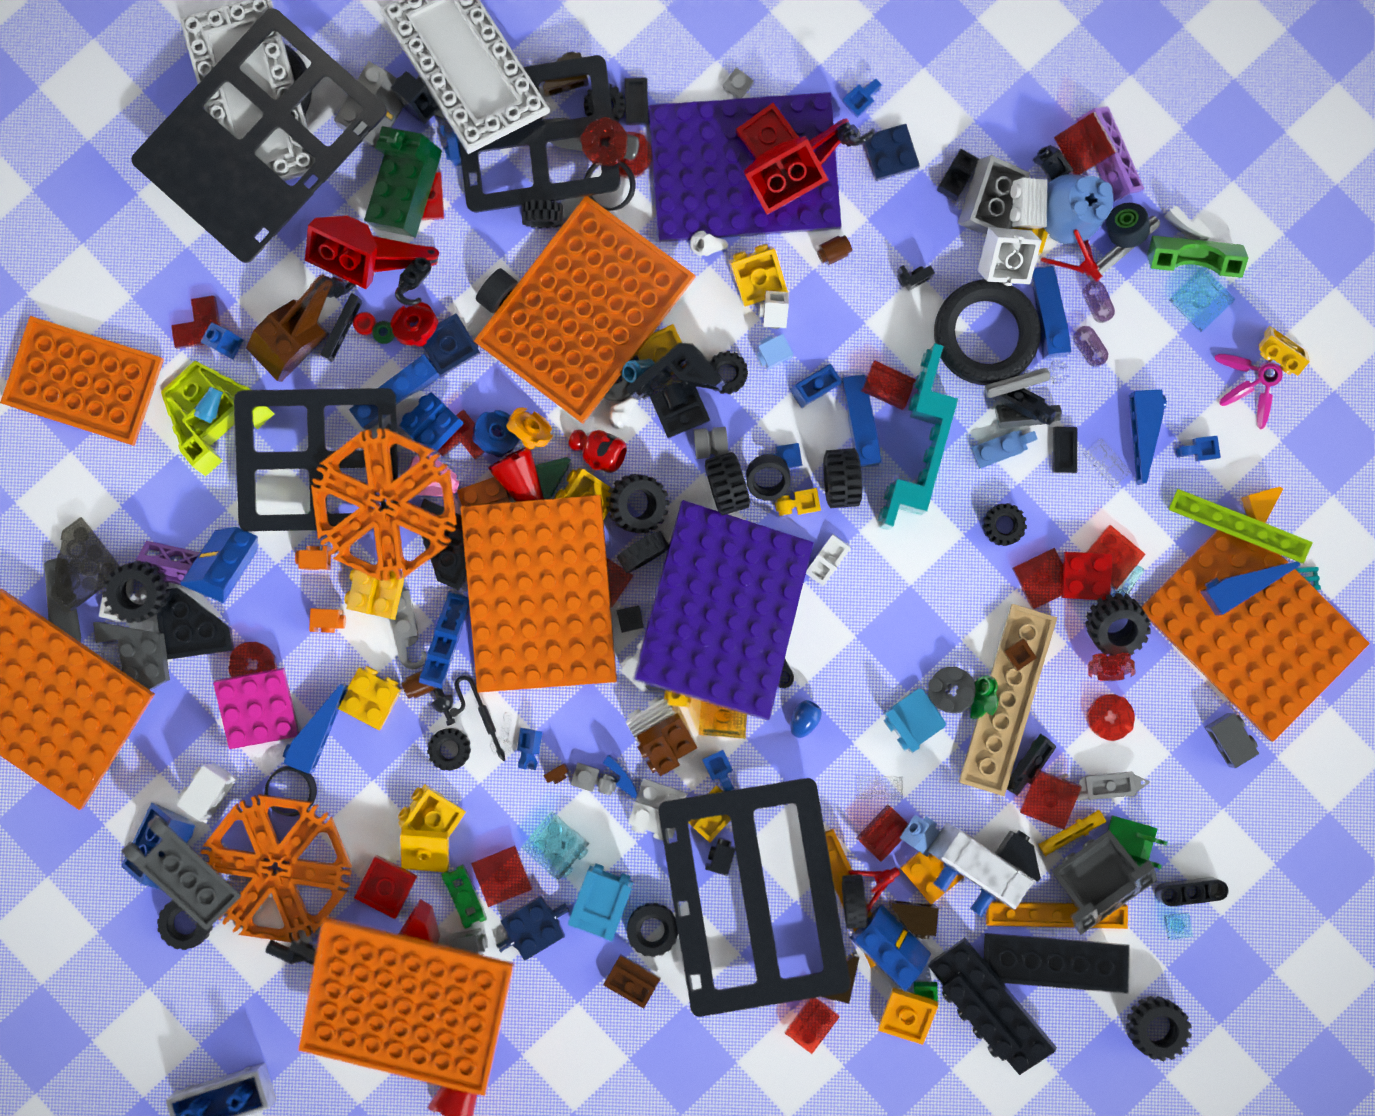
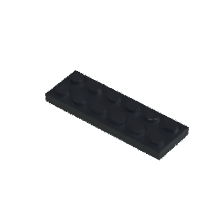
[984,933,1130,994]

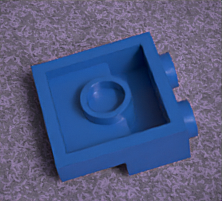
[399,392,464,455]

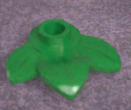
[970,675,998,719]

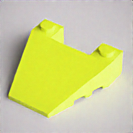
[161,361,275,476]

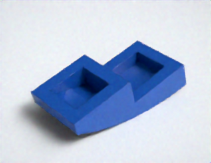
[603,755,638,799]

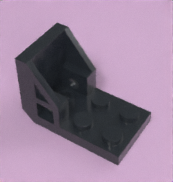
[625,343,728,400]

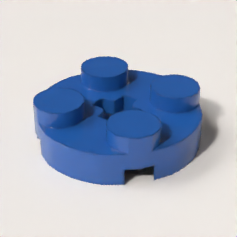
[472,410,519,457]

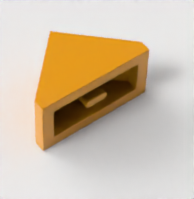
[1241,486,1284,523]

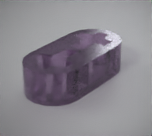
[1083,280,1115,324]
[1073,326,1109,367]

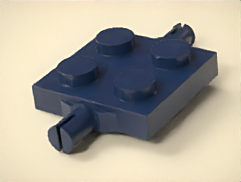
[496,895,570,961]

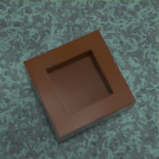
[1003,638,1037,671]
[543,763,570,785]

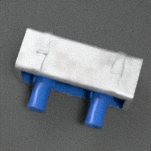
[928,822,1033,917]
[166,1063,277,1116]

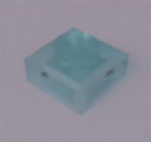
[1164,912,1193,940]

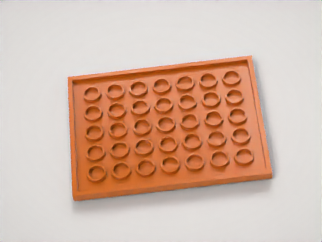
[474,196,696,424]
[461,495,617,693]
[1141,530,1370,742]
[0,589,155,810]
[298,917,515,1096]

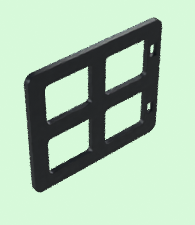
[459,55,621,213]
[234,388,398,532]

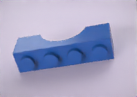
[348,354,441,430]

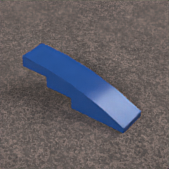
[419,592,469,689]

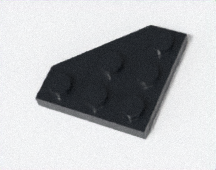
[420,498,467,591]
[157,588,234,660]

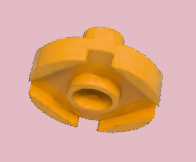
[506,407,553,449]

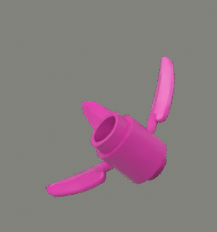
[1215,354,1283,430]

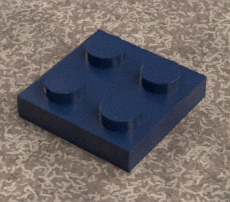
[863,123,920,182]
[422,313,481,377]

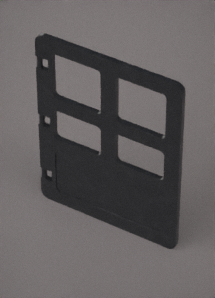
[131,8,387,263]

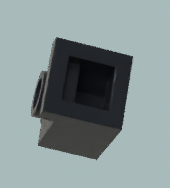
[705,838,735,876]

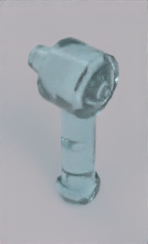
[1112,565,1145,597]

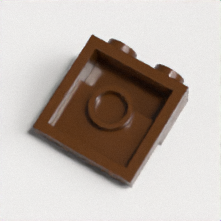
[637,712,698,777]

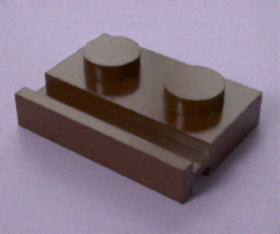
[603,954,661,1009]

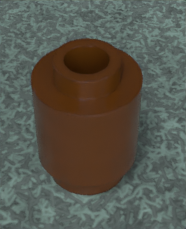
[817,235,853,266]
[401,671,436,699]

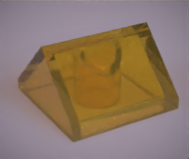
[698,701,747,739]

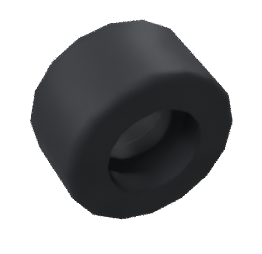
[475,268,518,314]

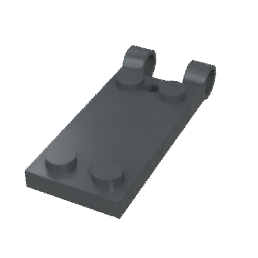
[121,815,241,931]

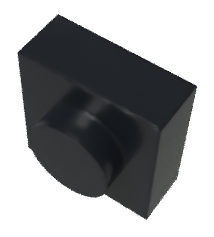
[616,605,644,633]

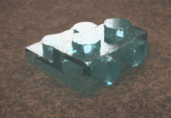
[521,811,590,880]

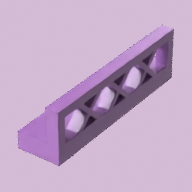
[1076,106,1145,202]
[136,541,200,585]

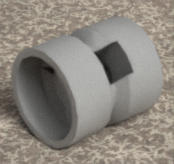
[693,426,729,459]

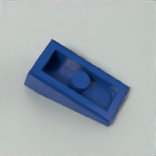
[790,363,843,408]

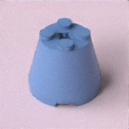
[1044,174,1113,245]

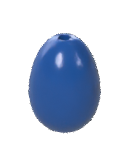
[790,700,822,738]

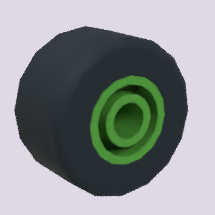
[1106,202,1150,248]

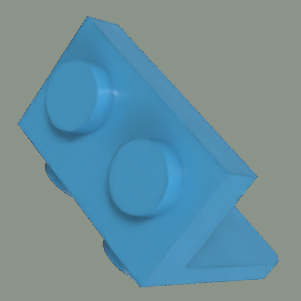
[883,689,946,753]

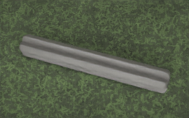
[1085,216,1161,282]

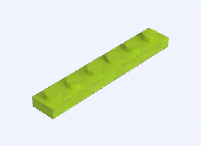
[1168,488,1313,564]

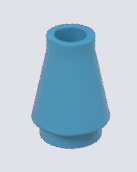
[622,359,655,383]
[194,386,223,423]

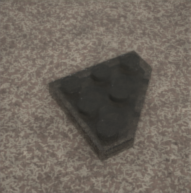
[51,517,120,615]

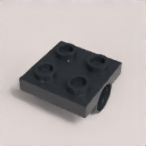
[650,382,710,439]

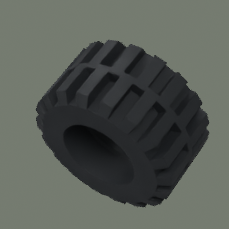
[823,448,862,508]
[705,452,750,516]
[606,474,670,534]
[102,561,170,623]
[1085,593,1151,658]
[1126,996,1192,1062]

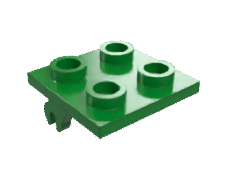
[1108,815,1168,869]

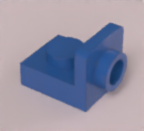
[201,323,244,360]

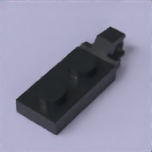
[992,388,1056,425]
[1007,733,1057,796]

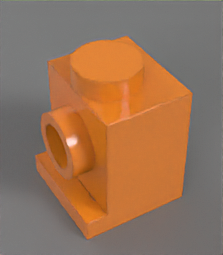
[295,546,332,570]
[309,608,346,633]

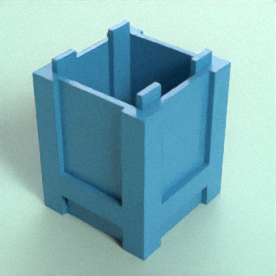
[567,863,634,942]

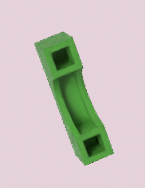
[1147,235,1249,278]

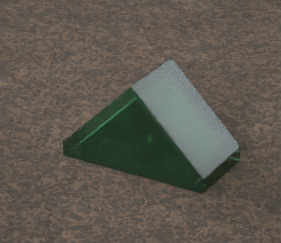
[535,457,572,499]

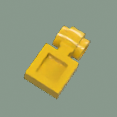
[774,488,821,516]

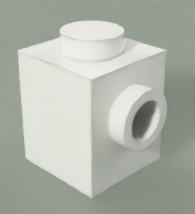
[759,291,789,329]

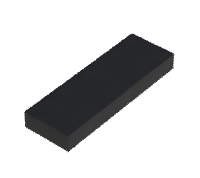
[320,293,363,362]

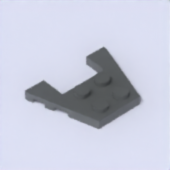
[93,622,170,691]

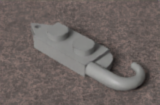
[391,587,427,670]
[1053,771,1150,801]

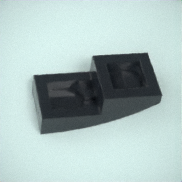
[936,148,979,201]

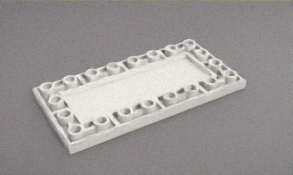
[179,0,315,181]
[379,0,550,154]

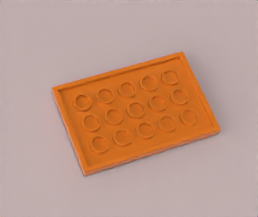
[0,316,164,446]

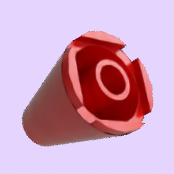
[488,447,544,502]
[427,1086,478,1116]

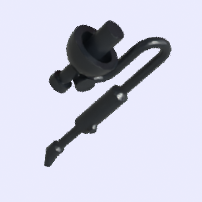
[431,675,506,761]

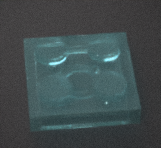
[1169,267,1236,333]

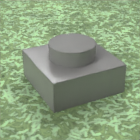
[722,67,754,99]

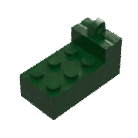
[364,126,443,238]

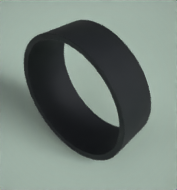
[265,765,317,816]

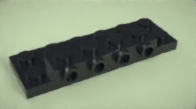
[928,937,1057,1076]

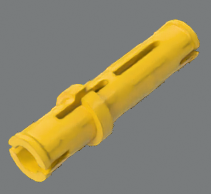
[1038,809,1107,857]

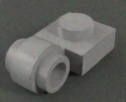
[570,762,617,796]

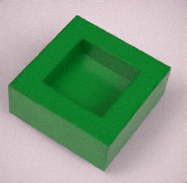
[914,981,938,1001]

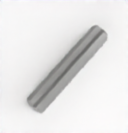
[984,368,1050,398]

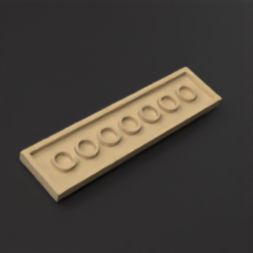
[958,604,1058,797]

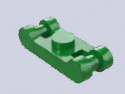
[441,864,487,929]

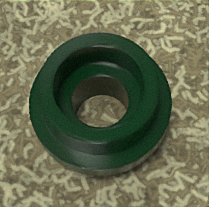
[372,321,395,344]

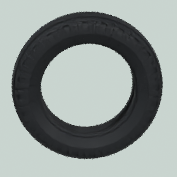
[934,279,1041,385]

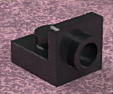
[1033,145,1073,181]
[897,265,935,292]

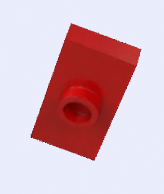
[422,172,445,221]

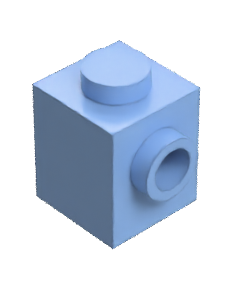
[756,334,794,370]
[900,815,940,857]

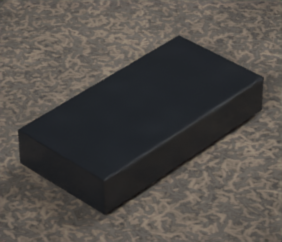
[625,78,649,125]
[1053,427,1078,474]

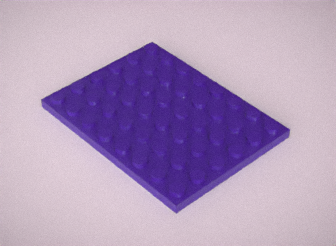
[649,92,842,242]
[633,500,814,721]

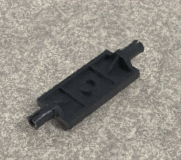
[265,940,317,966]

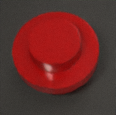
[353,312,376,335]

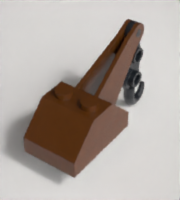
[246,274,356,382]

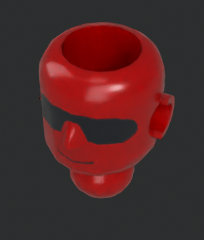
[568,429,627,473]

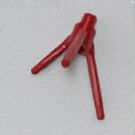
[1041,230,1103,282]
[848,867,900,915]

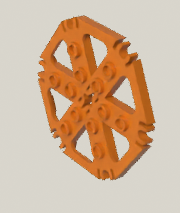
[311,428,457,581]
[201,794,352,943]

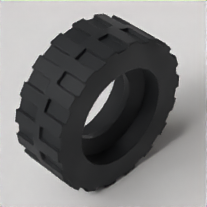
[617,531,669,573]
[842,874,867,929]
[157,900,213,950]
[626,903,678,958]

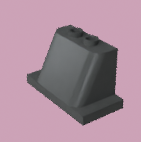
[1052,830,1157,935]

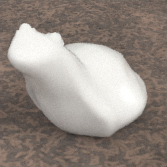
[690,231,729,257]
[609,395,638,429]

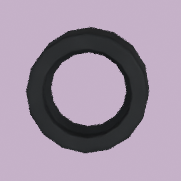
[746,454,791,501]

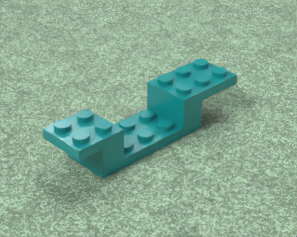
[877,343,958,530]

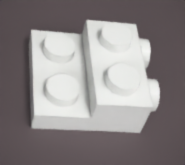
[628,778,687,841]

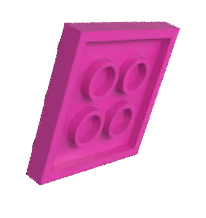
[213,667,299,750]

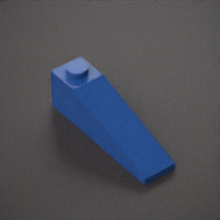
[1032,266,1072,359]
[842,374,881,468]
[1129,389,1167,486]
[1201,561,1301,616]
[283,684,349,774]

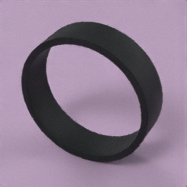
[584,160,636,211]

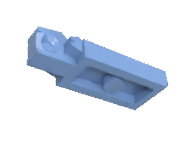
[971,430,1038,469]

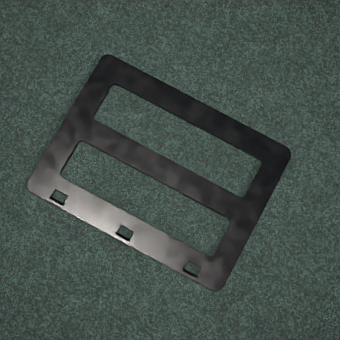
[658,778,850,1017]

